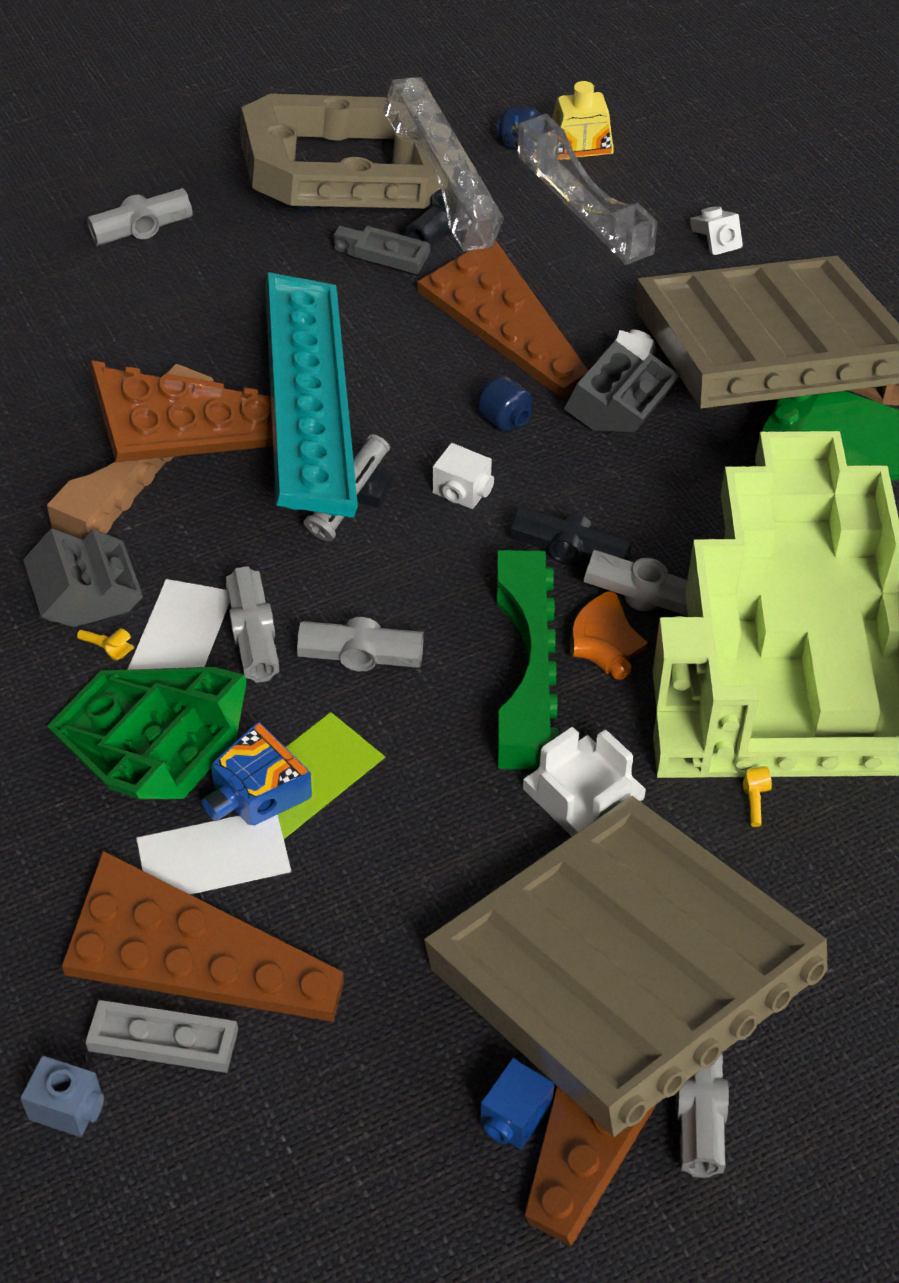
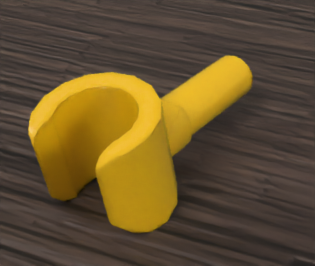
[77,628,134,660]
[743,766,772,827]

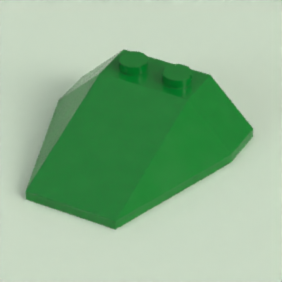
[762,391,899,481]
[47,667,247,799]

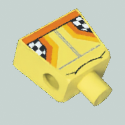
[547,81,614,160]

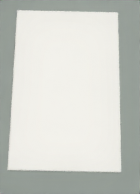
[128,579,229,670]
[136,815,292,895]

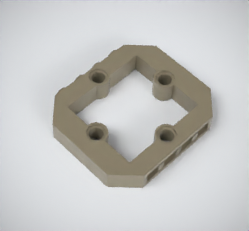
[240,94,455,208]

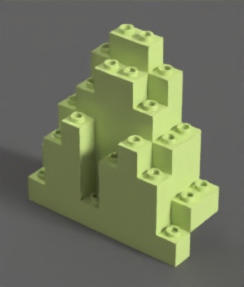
[653,431,899,778]

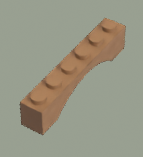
[47,364,214,540]

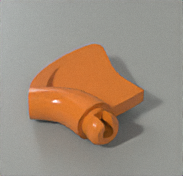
[570,591,648,680]

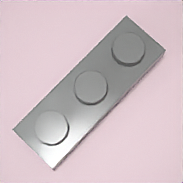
[85,1000,238,1073]

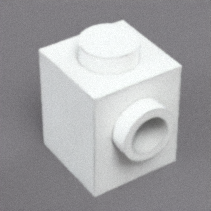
[433,443,494,509]

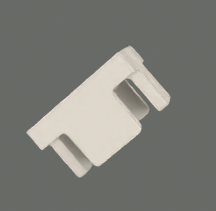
[523,727,646,837]

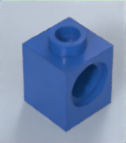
[480,1058,554,1150]

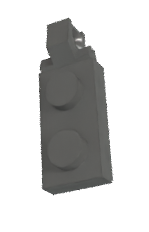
[334,225,430,274]

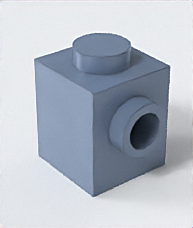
[20,1056,104,1137]

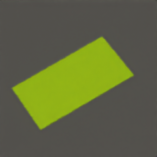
[278,712,386,839]

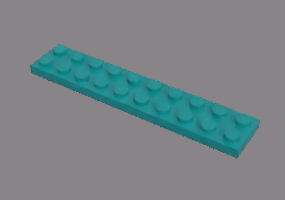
[265,272,358,518]

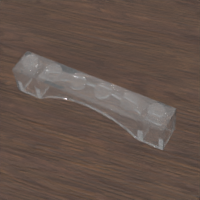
[383,77,504,251]
[518,113,658,265]

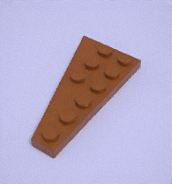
[90,360,273,462]
[525,1086,657,1246]

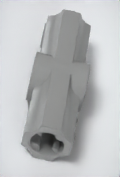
[87,188,193,246]
[583,550,688,616]
[226,566,279,683]
[297,617,424,672]
[675,1052,729,1178]

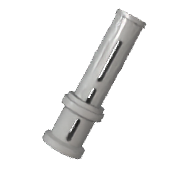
[303,434,390,542]

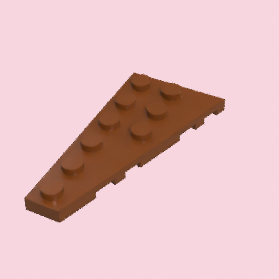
[417,237,588,399]
[62,851,344,1022]

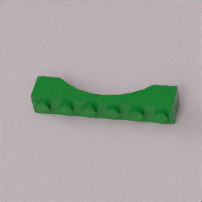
[497,550,559,770]

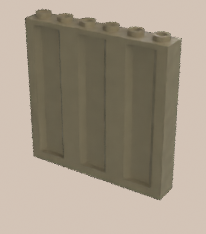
[636,256,899,409]
[424,796,828,1138]

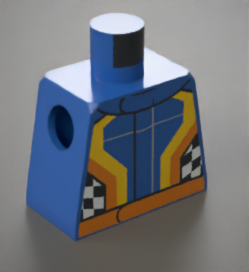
[202,722,312,826]

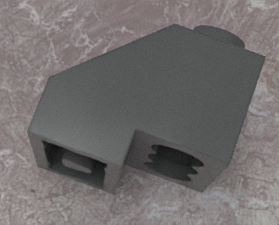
[564,340,680,432]
[23,528,143,627]

